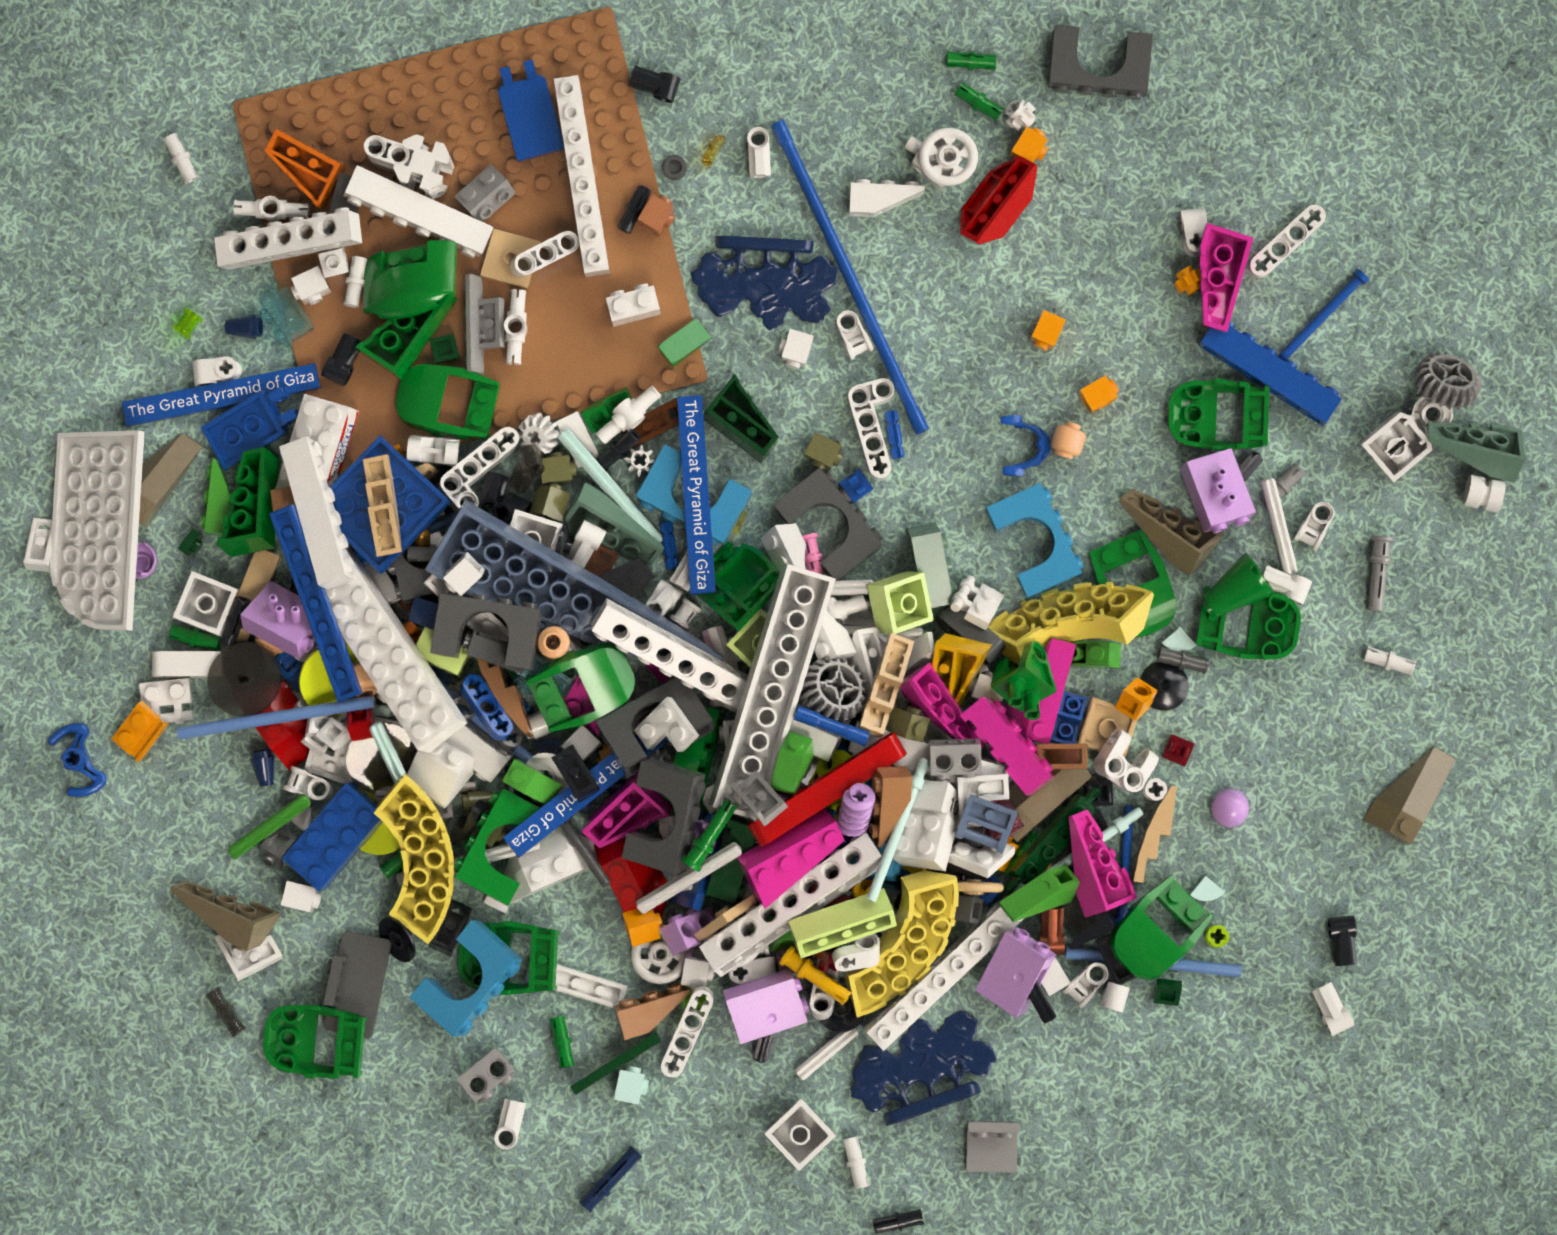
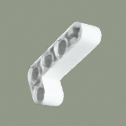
[848,378,894,481]
[438,427,519,514]

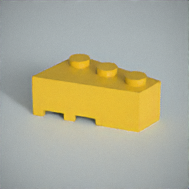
[932,633,992,707]

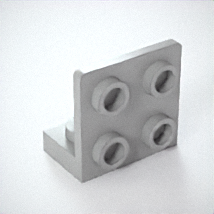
[966,1121,1019,1173]

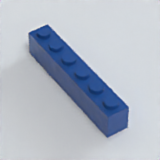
[1199,322,1342,427]

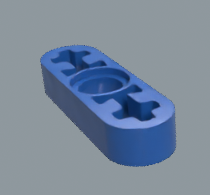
[460,674,513,741]

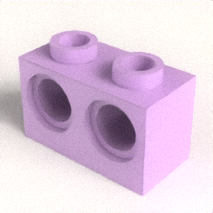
[660,907,721,956]

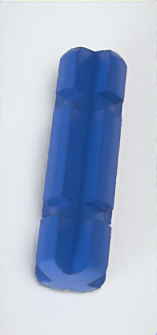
[884,410,905,459]
[660,521,679,570]

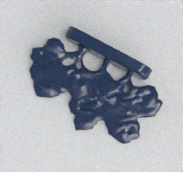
[690,236,838,331]
[850,1011,997,1126]

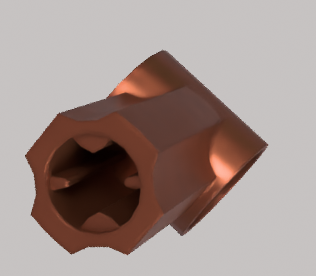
[1038,906,1065,955]

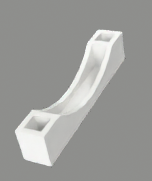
[761,523,857,661]

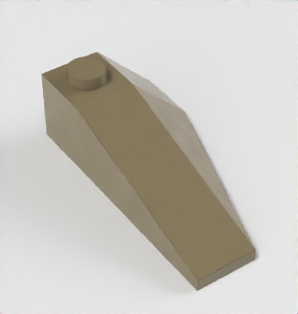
[139,433,203,528]
[1119,489,1224,576]
[1363,747,1456,845]
[997,769,1093,843]
[170,881,281,951]

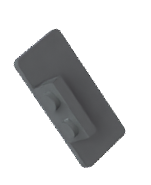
[321,931,392,1038]

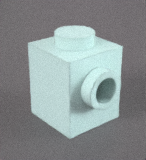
[614,1065,649,1105]

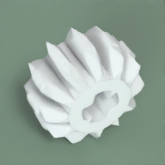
[518,412,561,456]

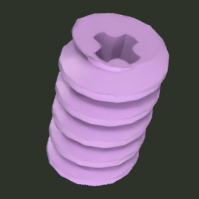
[837,783,875,837]

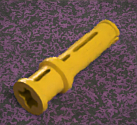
[779,946,852,1006]

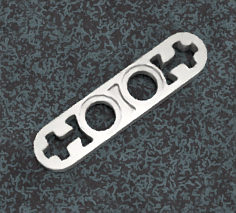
[1249,205,1326,278]
[661,986,714,1078]

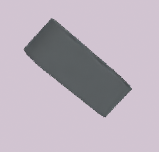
[936,604,1006,665]

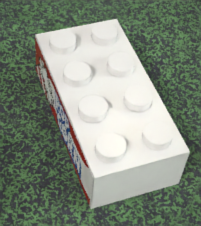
[275,394,359,489]

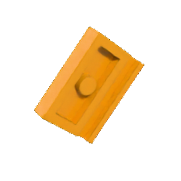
[111,701,169,762]

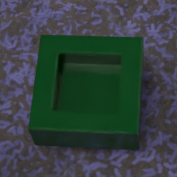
[429,333,460,365]
[178,528,204,556]
[1154,979,1182,1006]

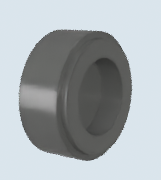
[662,155,687,181]

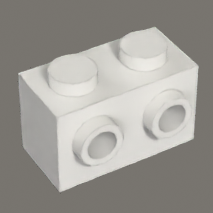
[606,284,661,327]

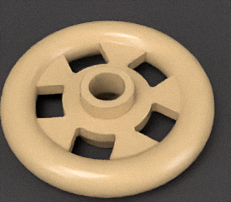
[958,879,1004,895]

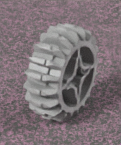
[1414,352,1482,410]
[802,656,868,722]

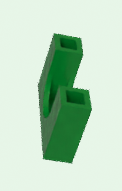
[454,788,545,906]

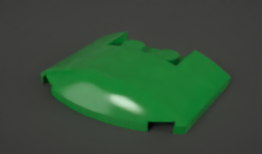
[363,240,457,319]
[696,542,778,631]

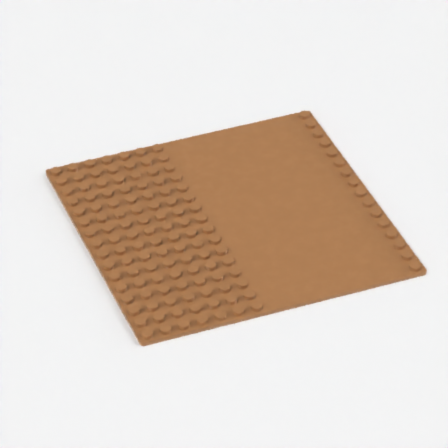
[233,7,707,475]

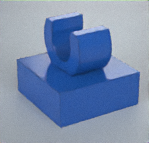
[839,469,874,504]

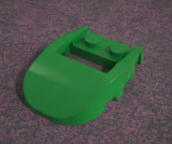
[396,364,501,441]
[1168,378,1270,451]
[1087,529,1177,637]
[1195,586,1301,660]
[526,643,636,732]
[1110,875,1213,980]
[458,921,560,995]
[263,1005,367,1079]

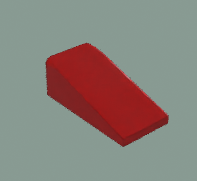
[347,697,375,741]

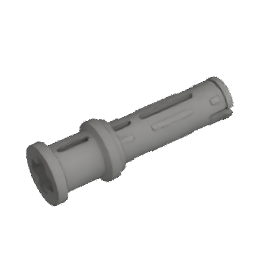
[1367,536,1394,612]

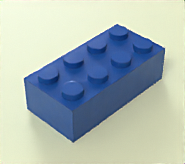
[282,782,383,892]

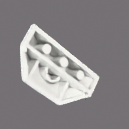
[847,627,909,727]
[503,827,600,904]

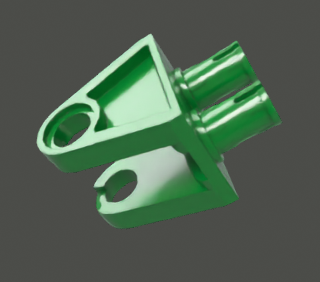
[990,641,1056,720]

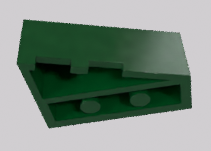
[704,374,779,464]
[705,820,759,906]

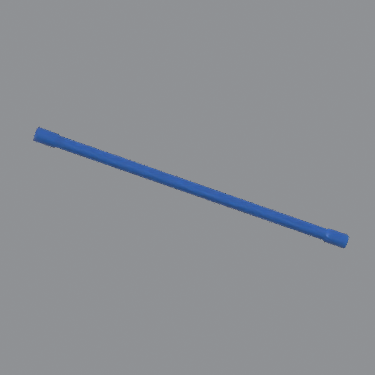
[771,120,929,435]

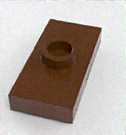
[584,545,619,576]

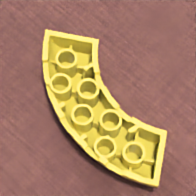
[374,773,455,944]

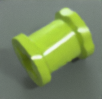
[1204,925,1229,948]

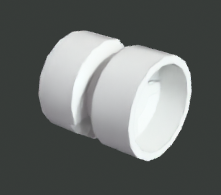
[1463,474,1506,513]

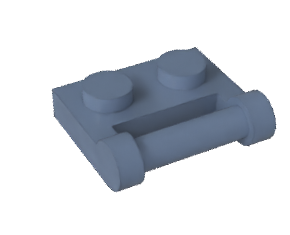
[955,794,1018,854]

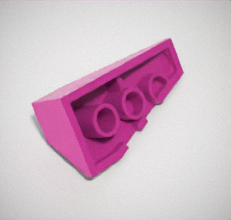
[1199,223,1253,332]
[1005,638,1076,744]
[900,662,985,756]
[1069,809,1137,917]

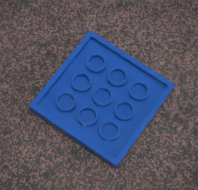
[330,435,451,575]

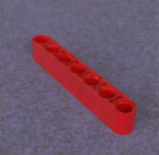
[747,732,907,847]

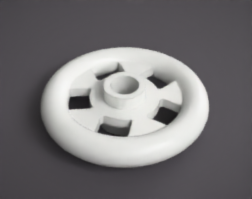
[919,128,978,186]
[631,924,688,984]

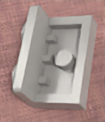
[454,164,516,222]
[729,770,788,826]

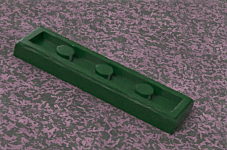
[570,1032,661,1095]

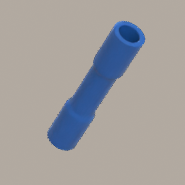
[793,706,870,746]

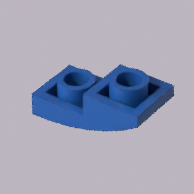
[1050,691,1087,744]

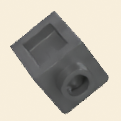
[260,828,298,871]

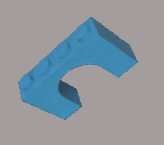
[636,444,753,546]
[985,483,1084,600]
[409,920,523,1037]

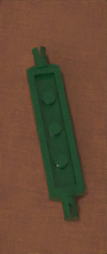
[1004,785,1101,893]

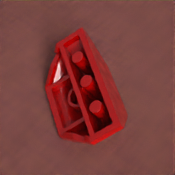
[960,155,1038,245]
[231,678,310,771]
[594,836,667,920]

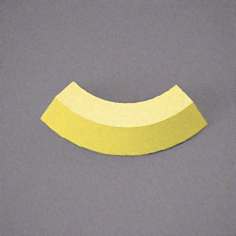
[988,582,1154,664]
[844,870,959,1017]

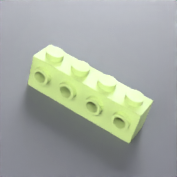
[788,888,897,958]

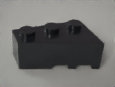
[597,558,655,597]

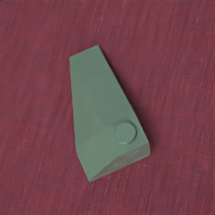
[1427,422,1525,483]
[560,482,664,565]

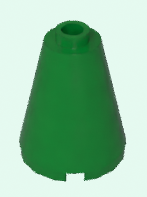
[1202,553,1274,617]

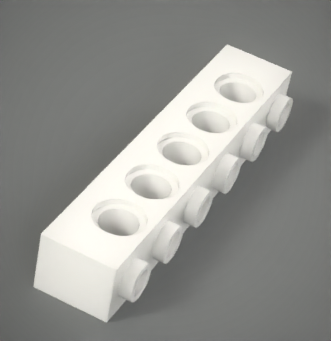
[214,208,362,270]

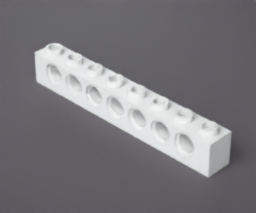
[554,75,610,277]
[591,598,748,712]
[699,833,883,977]
[863,891,1023,1051]

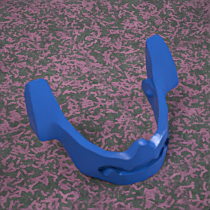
[1000,415,1051,476]

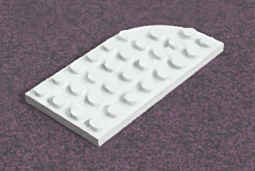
[50,430,144,631]

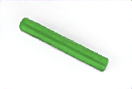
[228,794,311,859]

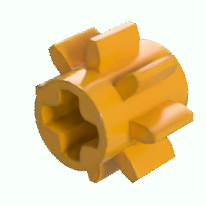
[1174,266,1201,296]

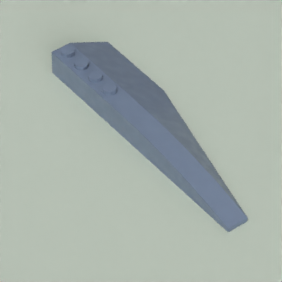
[425,500,724,678]

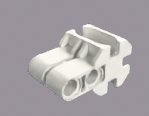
[364,134,455,200]

